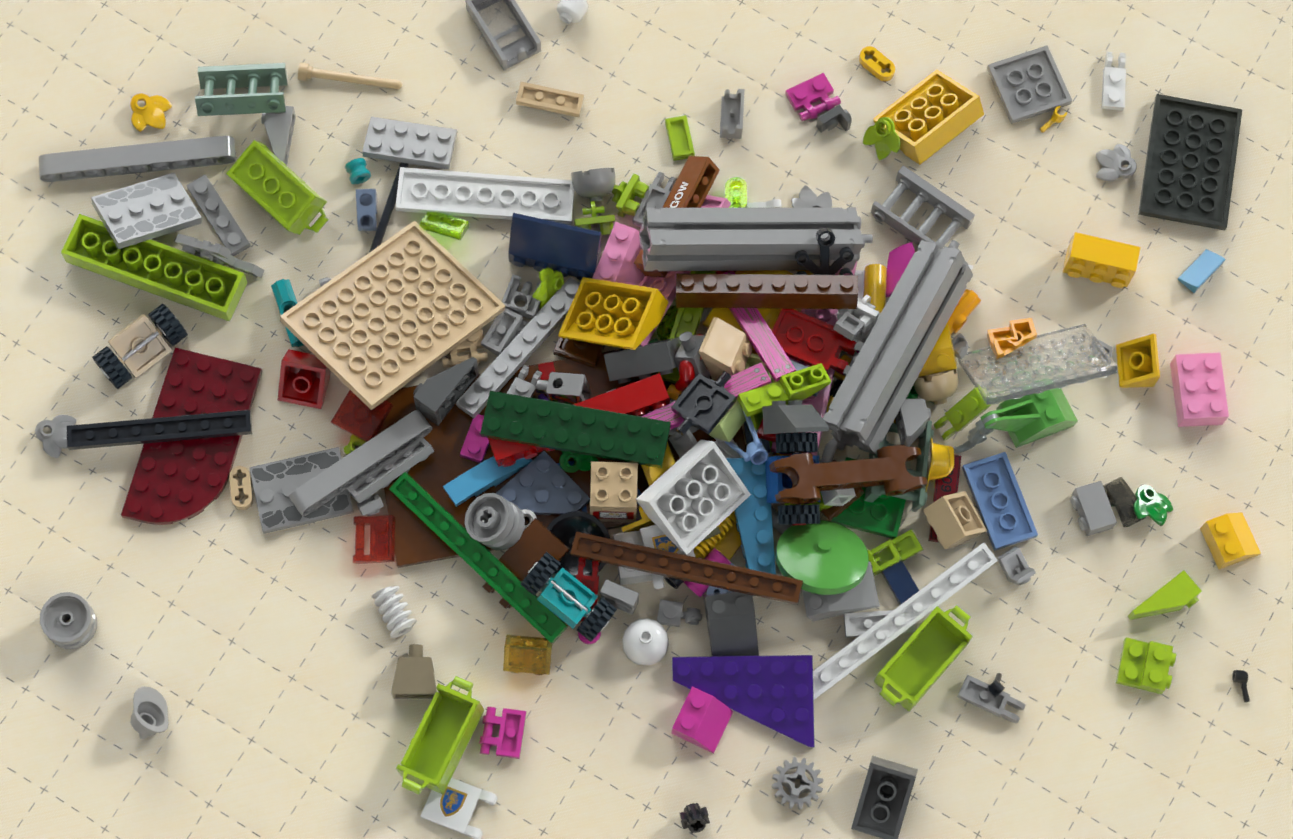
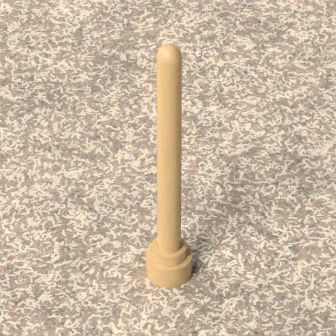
[298,63,402,89]

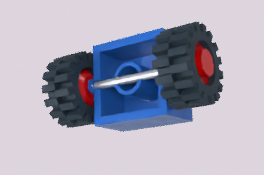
[765,432,820,525]

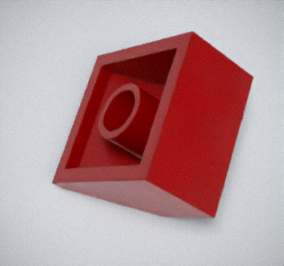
[277,349,331,409]

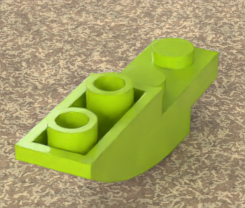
[737,363,831,417]

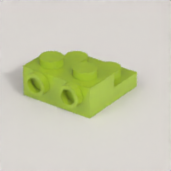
[1116,637,1176,694]

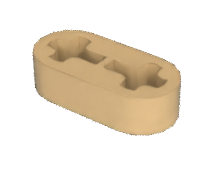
[229,466,253,511]

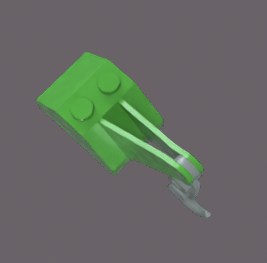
[953,381,1078,453]

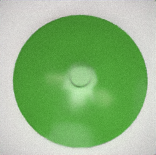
[775,520,869,595]

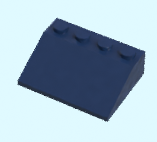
[508,213,601,281]

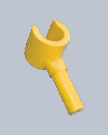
[1040,106,1067,133]

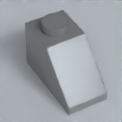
[895,399,931,447]

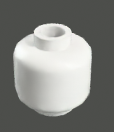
[557,0,588,24]

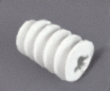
[371,586,416,638]

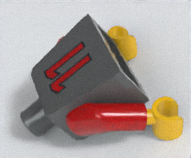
[667,332,710,400]

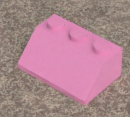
[592,222,645,286]

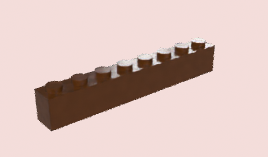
[676,274,858,309]

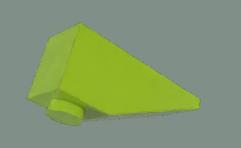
[1127,570,1202,620]

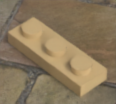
[516,82,584,118]

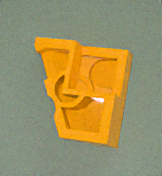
[987,318,1037,359]

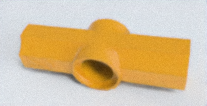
[948,289,981,335]

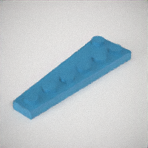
[726,458,776,596]

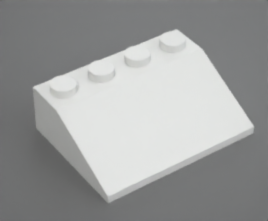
[636,440,751,555]

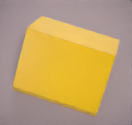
[1116,333,1160,388]

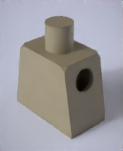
[391,644,437,699]

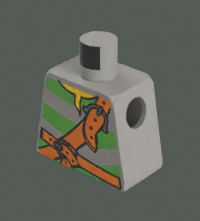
[536,372,591,405]

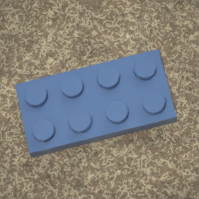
[962,452,1038,551]

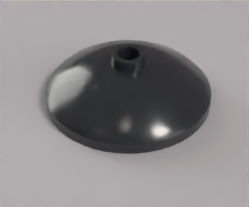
[547,511,610,578]

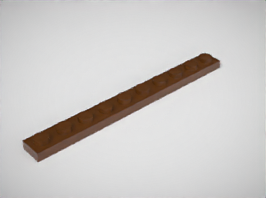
[570,532,803,605]

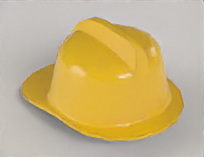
[925,437,954,492]

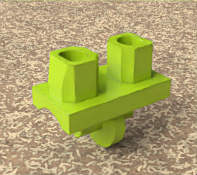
[611,173,649,218]
[574,201,615,235]

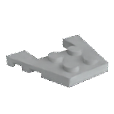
[175,233,264,278]

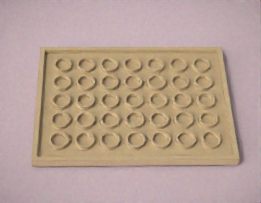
[280,221,506,410]

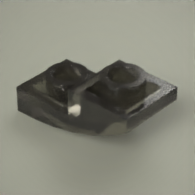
[1103,477,1146,527]

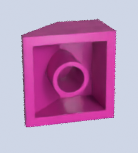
[671,686,733,754]

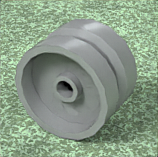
[465,493,525,551]
[40,592,97,649]

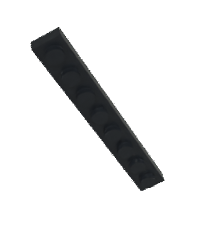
[67,410,252,450]

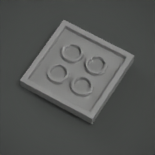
[987,45,1072,124]

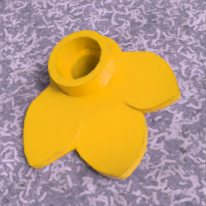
[130,93,172,132]

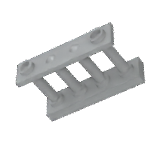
[871,165,975,249]

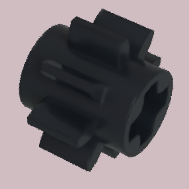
[679,803,710,833]

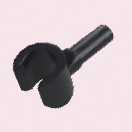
[1232,670,1250,702]
[987,673,1005,698]

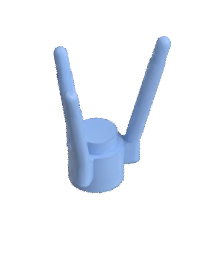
[725,411,768,465]

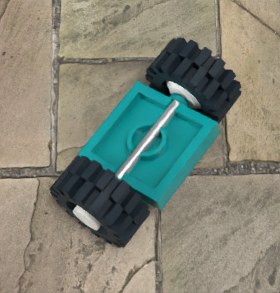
[520,552,617,642]

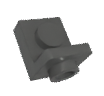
[816,104,852,133]

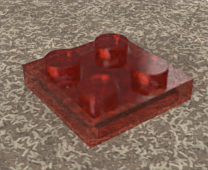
[331,390,393,442]

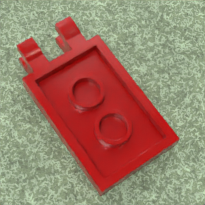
[772,309,857,375]

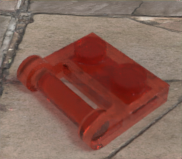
[353,515,395,564]

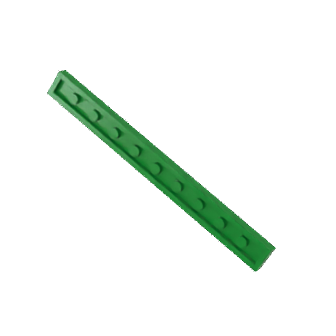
[389,472,569,643]

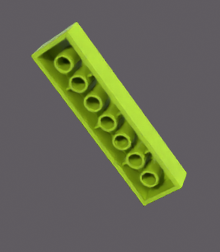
[61,214,247,322]

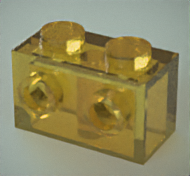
[503,635,553,675]

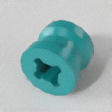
[345,158,371,184]

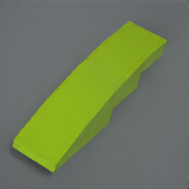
[867,529,924,576]

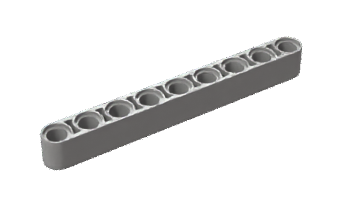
[39,136,236,182]

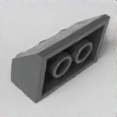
[604,337,681,384]

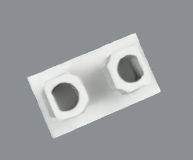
[837,295,879,333]

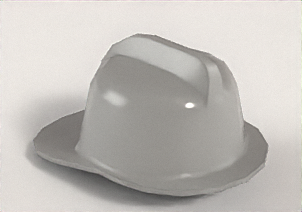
[130,686,168,739]

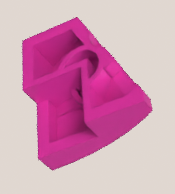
[886,242,915,298]

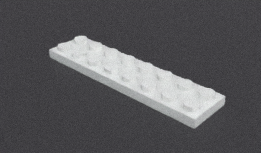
[395,167,575,224]

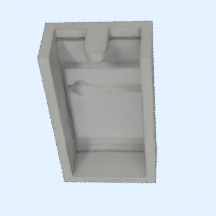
[465,0,541,70]

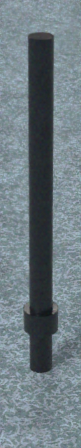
[366,162,409,255]

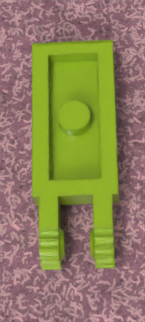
[933,387,991,440]

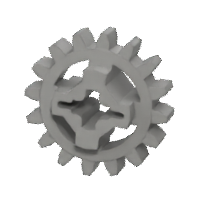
[772,757,823,810]

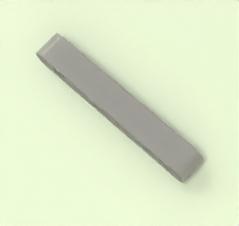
[289,410,432,516]

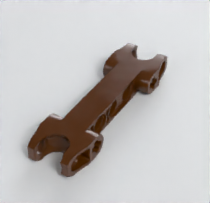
[769,445,928,505]

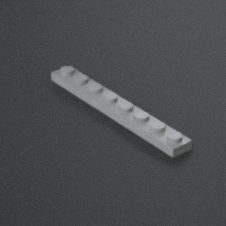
[456,277,580,418]

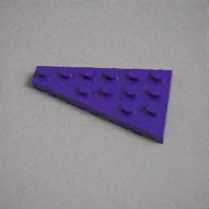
[672,655,815,747]

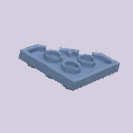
[495,451,590,515]

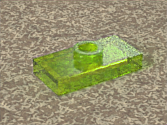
[420,212,469,240]

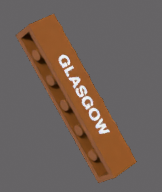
[634,156,720,278]

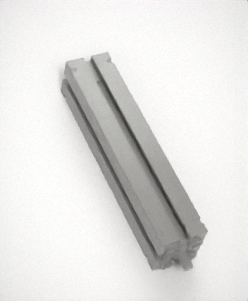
[639,207,873,271]
[823,240,973,454]

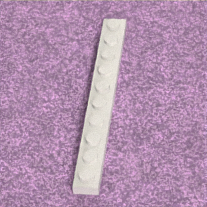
[813,542,998,700]

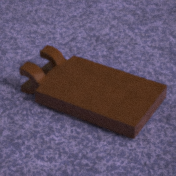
[482,518,570,609]

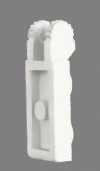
[1102,51,1126,111]

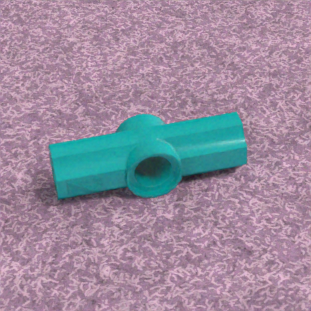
[271,279,304,347]

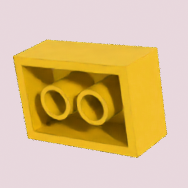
[1062,232,1141,288]

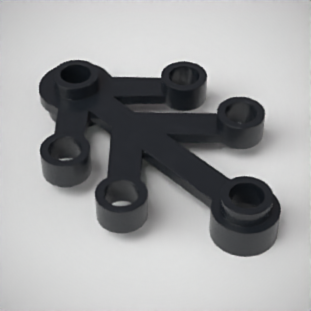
[795,227,854,310]

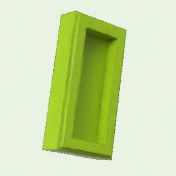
[665,115,695,161]

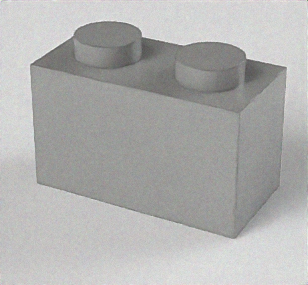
[1070,481,1117,536]

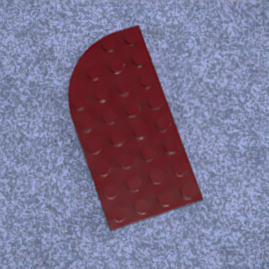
[121,347,262,525]

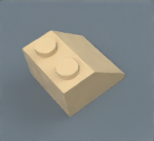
[699,317,752,381]
[923,491,988,550]

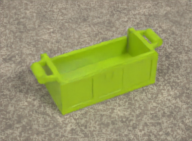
[226,140,328,235]
[874,605,973,712]
[396,676,484,795]

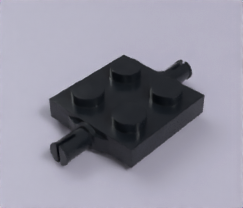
[671,371,736,436]

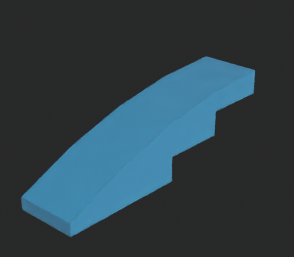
[443,456,533,507]

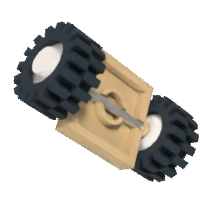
[92,303,188,389]

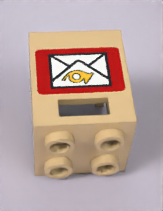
[590,462,638,523]

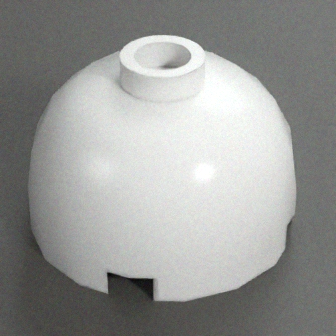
[622,618,669,665]

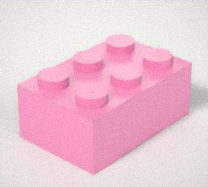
[1170,353,1229,427]

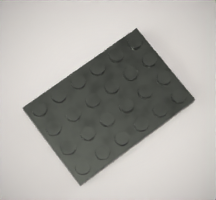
[1138,94,1242,231]

